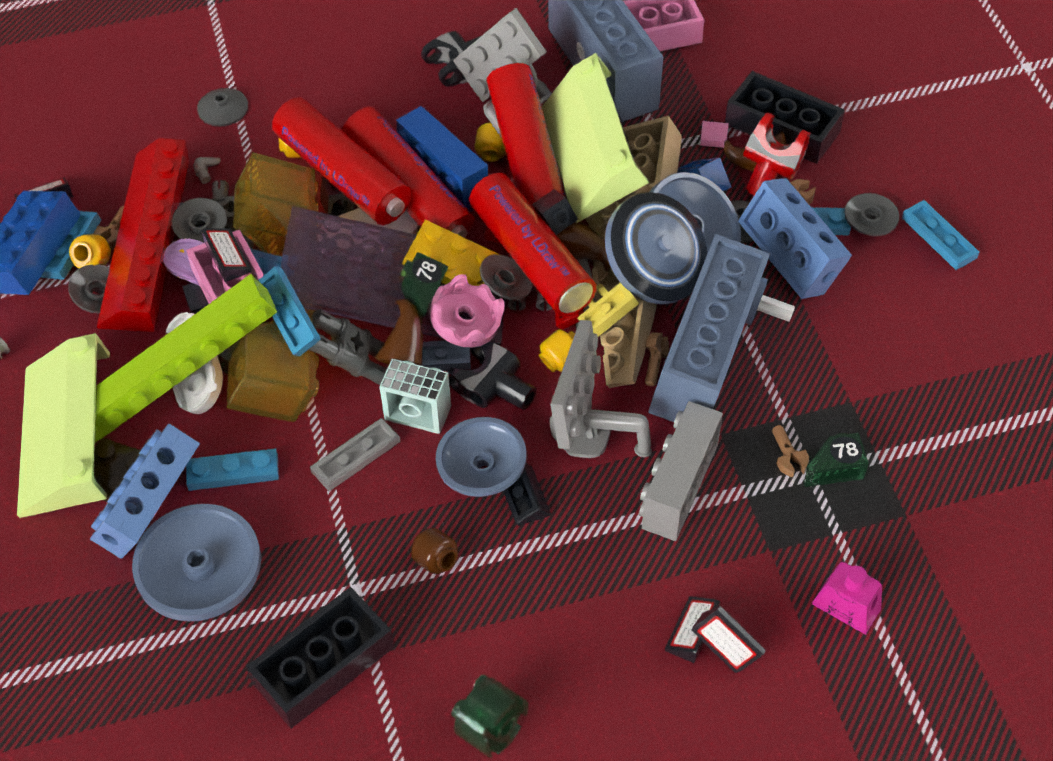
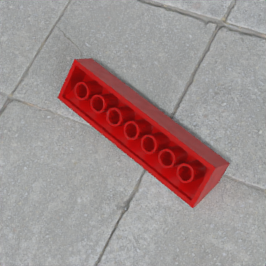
[97,138,189,332]

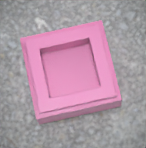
[700,121,728,148]

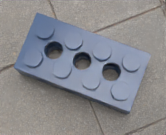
[738,178,852,299]
[90,424,200,559]

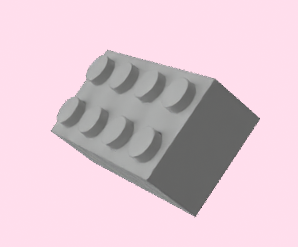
[639,401,723,541]

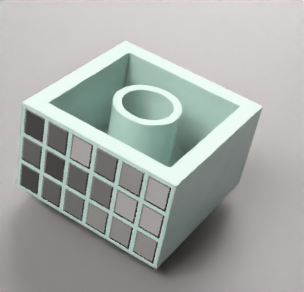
[379,359,451,434]

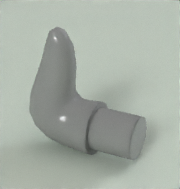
[193,157,221,184]

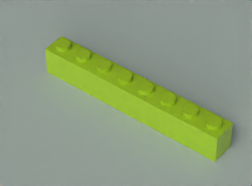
[95,274,277,443]

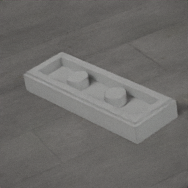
[310,418,400,491]

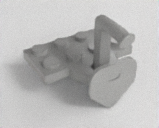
[453,8,552,137]
[550,320,652,458]

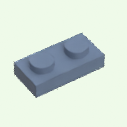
[422,341,471,371]

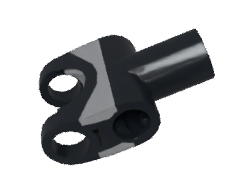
[421,31,481,87]
[447,341,537,410]

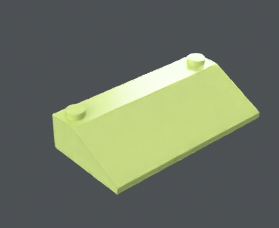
[542,53,649,223]
[17,333,110,518]

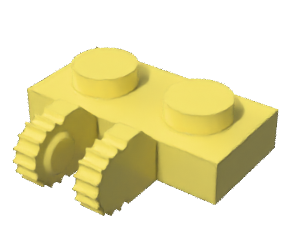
[577,283,639,337]

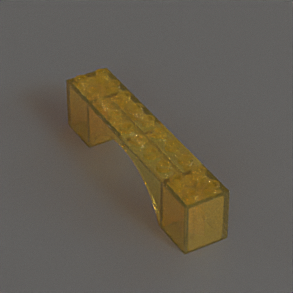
[227,152,319,422]

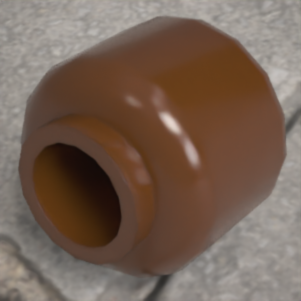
[411,528,458,574]

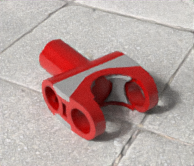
[743,112,810,195]

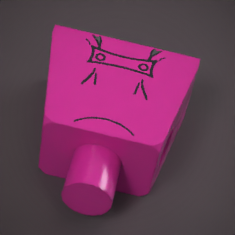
[812,562,882,635]

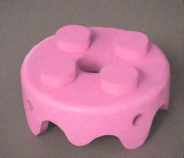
[429,274,505,348]

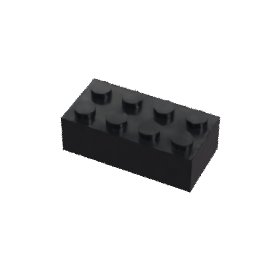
[725,71,845,164]
[246,586,394,729]

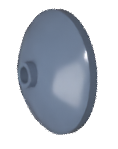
[436,417,527,497]

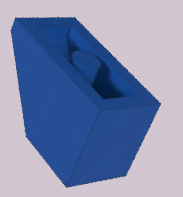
[677,157,731,191]

